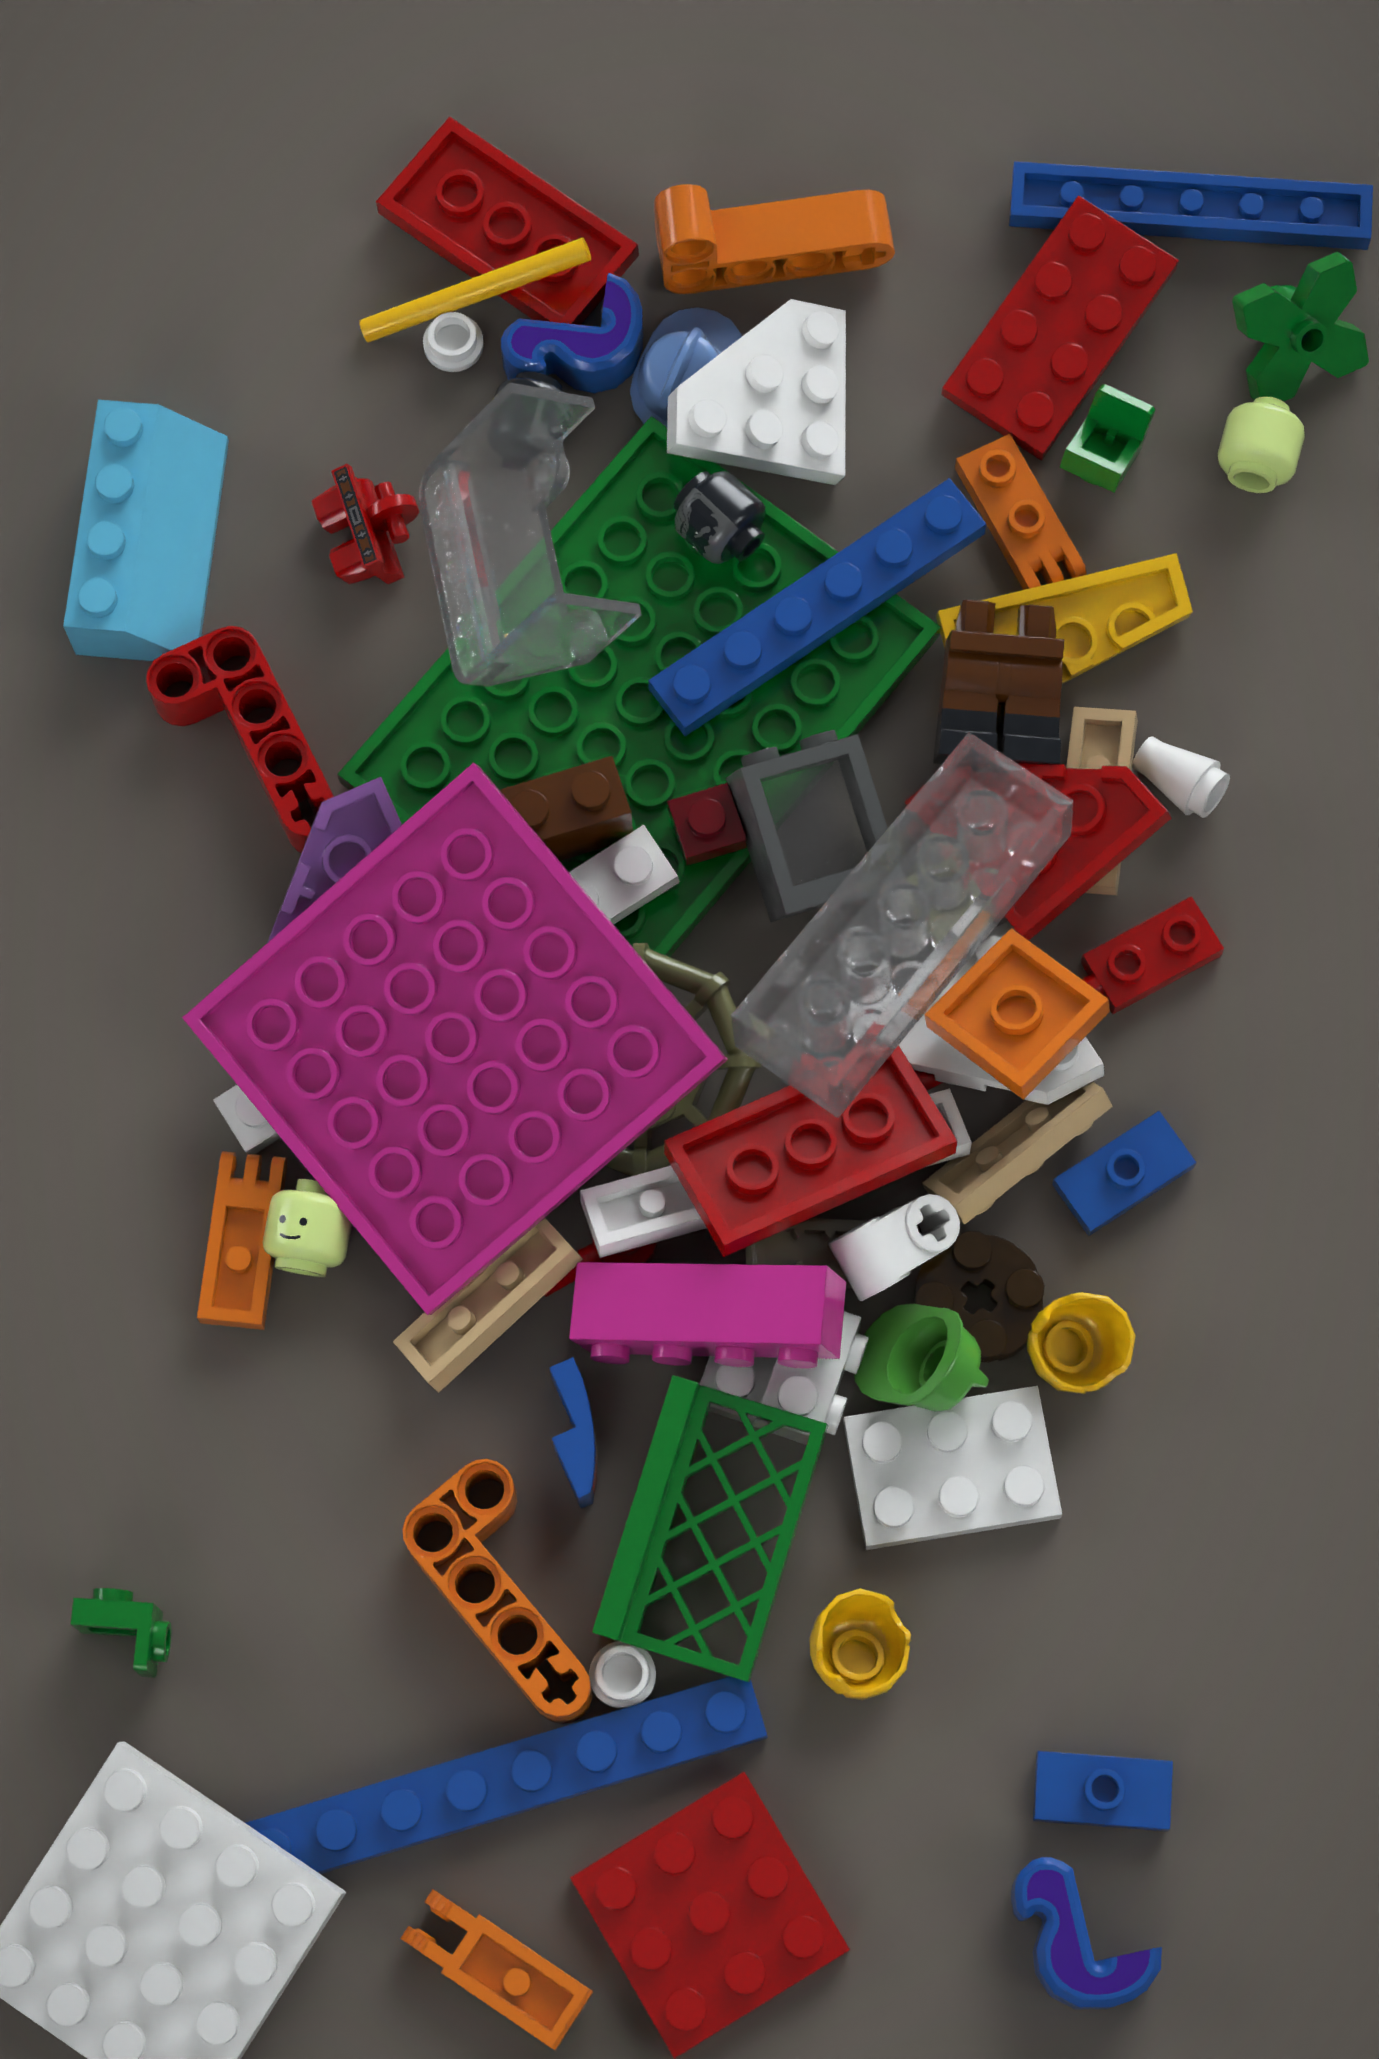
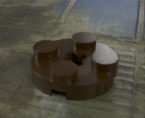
[914,1231,1045,1363]

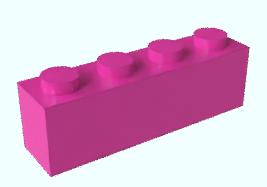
[569,1262,846,1369]

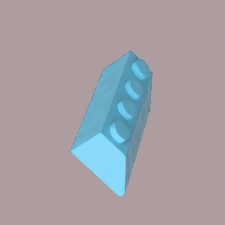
[63,399,229,661]

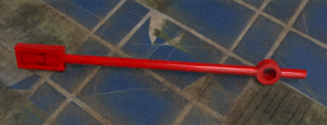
[544,896,1224,1297]

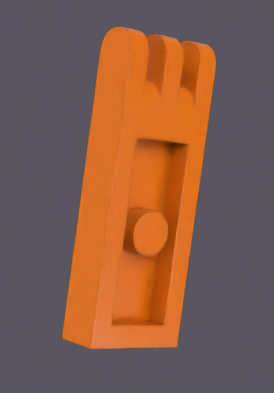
[955,434,1087,590]
[197,1151,287,1330]

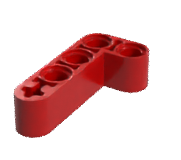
[146,626,334,853]

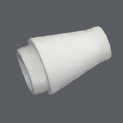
[1132,736,1230,818]

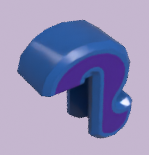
[501,273,644,393]
[1011,1857,1162,2009]

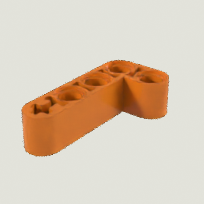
[654,184,895,294]
[402,1459,593,1724]

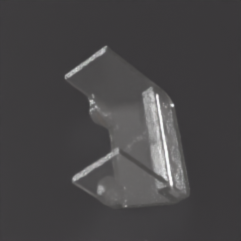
[419,382,642,687]

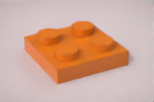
[925,928,1110,1100]

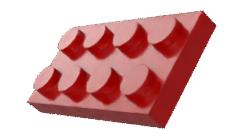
[376,117,639,325]
[941,195,1179,461]
[664,1039,957,1257]

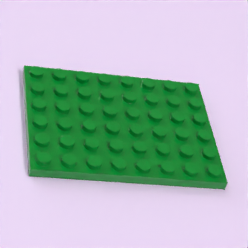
[337,416,941,957]

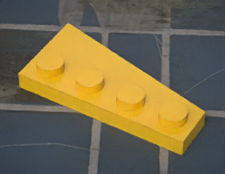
[936,553,1193,718]

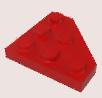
[904,761,1172,941]

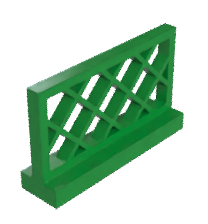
[592,1375,828,1683]

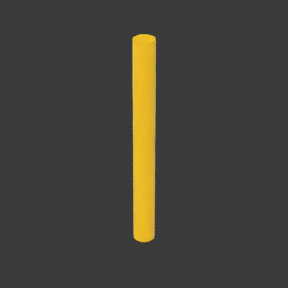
[359,237,591,343]

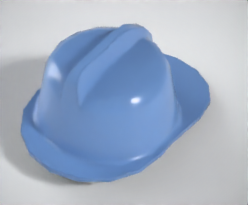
[630,307,742,427]

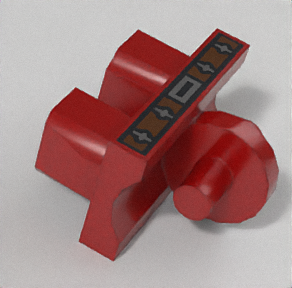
[311,464,419,585]

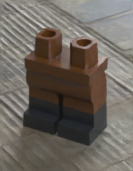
[933,599,1064,767]

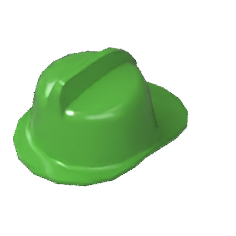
[854,1304,989,1412]

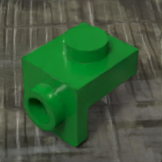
[1059,384,1155,493]
[70,1588,172,1678]

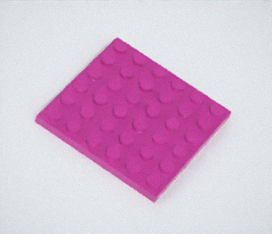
[182,762,728,1315]

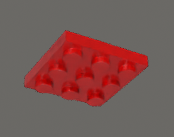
[570,1772,850,2059]

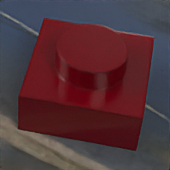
[667,783,747,866]

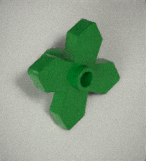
[1232,252,1369,402]

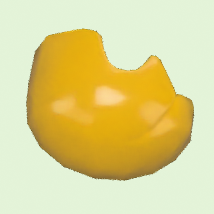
[1027,1292,1136,1394]
[809,1588,911,1700]

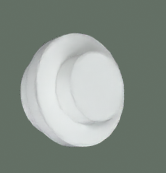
[423,312,484,372]
[589,1641,656,1709]

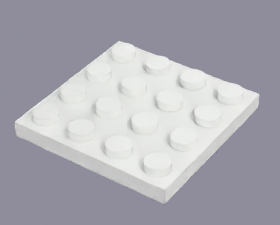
[0,1741,346,2059]

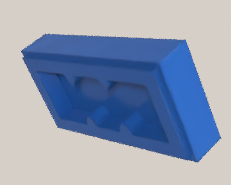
[1052,1111,1196,1237]
[1033,1751,1173,1831]

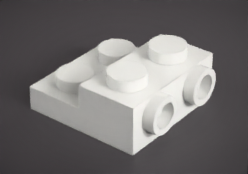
[700,1311,869,1445]

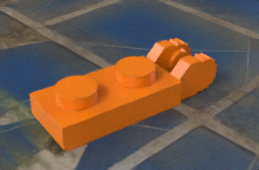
[400,1889,594,2051]

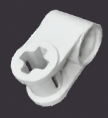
[828,1194,960,1301]

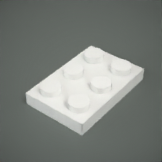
[843,1386,1062,1550]

